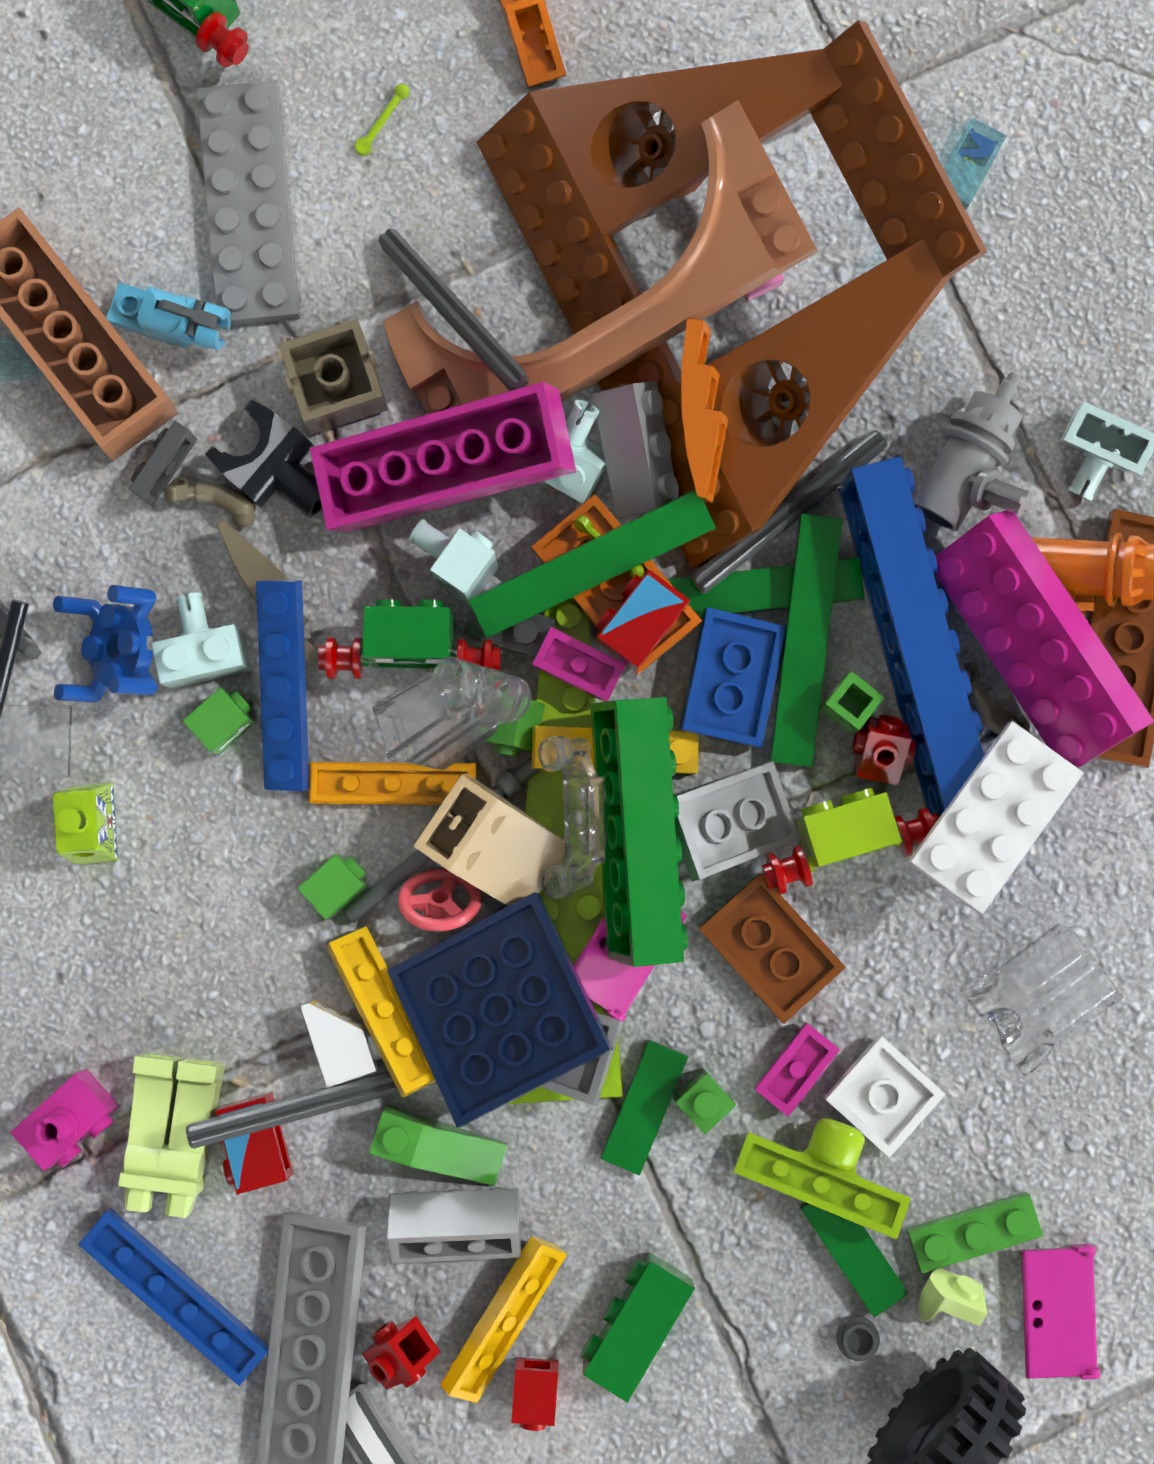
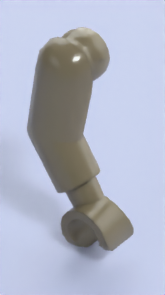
[164,477,256,527]
[965,662,1030,735]

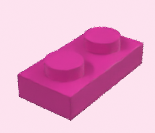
[532,627,626,702]
[754,1022,840,1117]

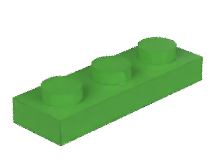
[906,1192,1043,1274]

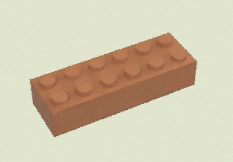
[0,207,178,462]

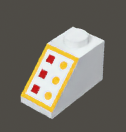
[300,1000,382,1088]

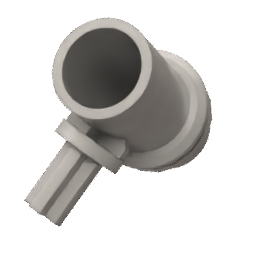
[913,372,1032,531]

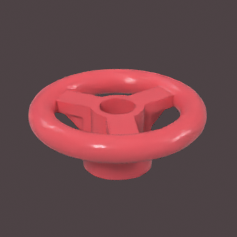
[398,868,482,932]

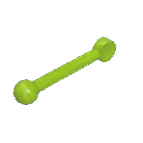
[355,83,410,156]
[574,515,644,579]

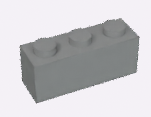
[593,381,679,518]
[387,1187,521,1264]

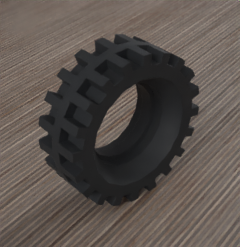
[867,1348,1026,1464]

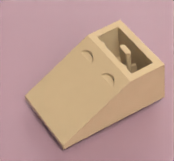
[413,774,572,906]

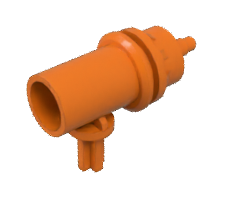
[1031,533,1154,617]

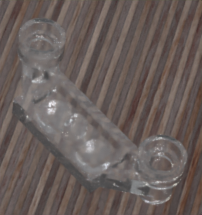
[538,736,606,899]

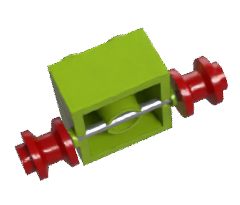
[761,788,939,895]

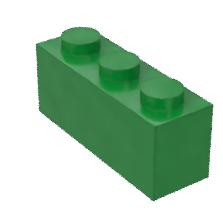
[580,1252,695,1403]

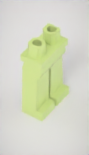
[118,1053,226,1218]

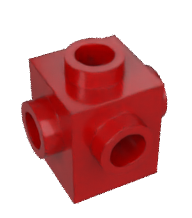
[852,715,916,786]
[362,1316,440,1390]

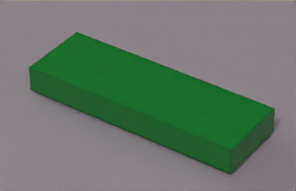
[600,1039,688,1176]
[799,1202,909,1318]

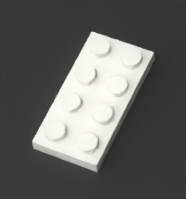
[908,721,1084,914]

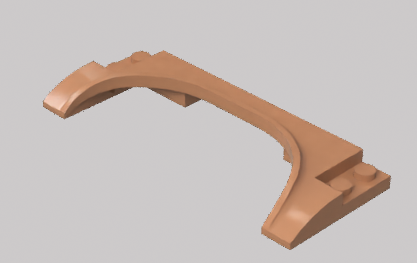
[383,100,818,414]

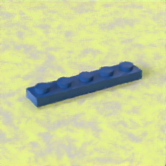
[256,580,309,791]
[78,1208,269,1386]

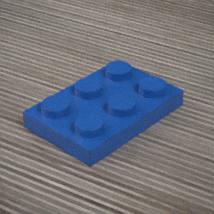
[679,607,787,748]

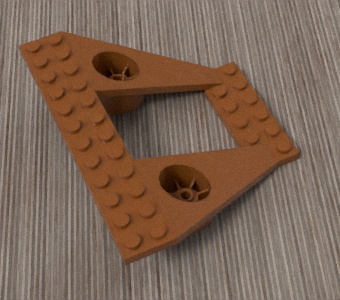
[476,20,987,569]

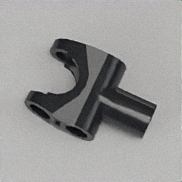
[205,400,322,518]

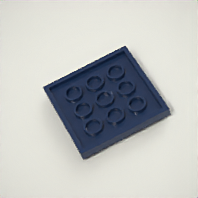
[387,892,613,1128]

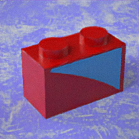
[595,569,690,673]
[215,1091,294,1195]

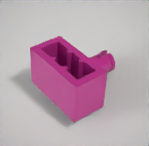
[10,1069,120,1171]

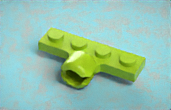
[733,1118,911,1240]

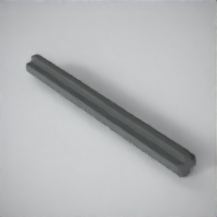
[378,228,529,391]
[691,430,888,594]
[186,1071,436,1149]

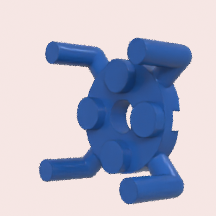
[53,585,158,703]

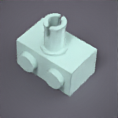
[544,400,607,504]
[1059,401,1154,501]
[408,519,498,608]
[152,592,252,689]

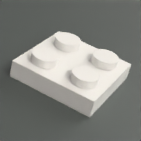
[823,1035,946,1158]

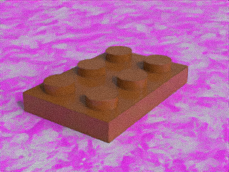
[698,873,846,1024]

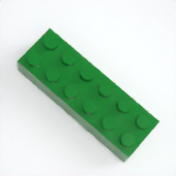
[590,697,688,967]

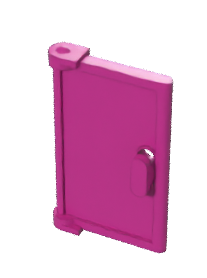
[574,911,687,1022]
[1021,1243,1100,1380]

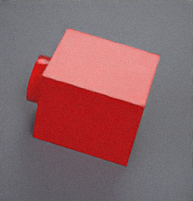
[511,1357,559,1431]

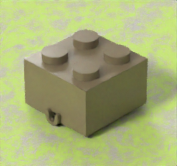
[278,319,388,435]

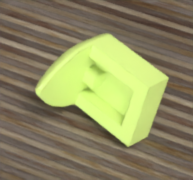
[918,1268,987,1326]

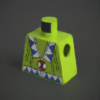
[53,782,118,865]

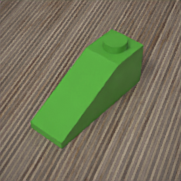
[369,1105,508,1186]

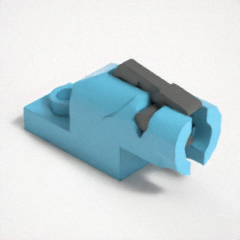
[106,282,231,350]

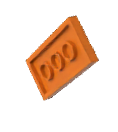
[531,494,702,676]

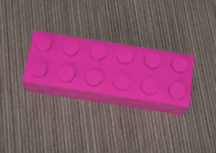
[310,382,576,533]
[934,510,1154,768]

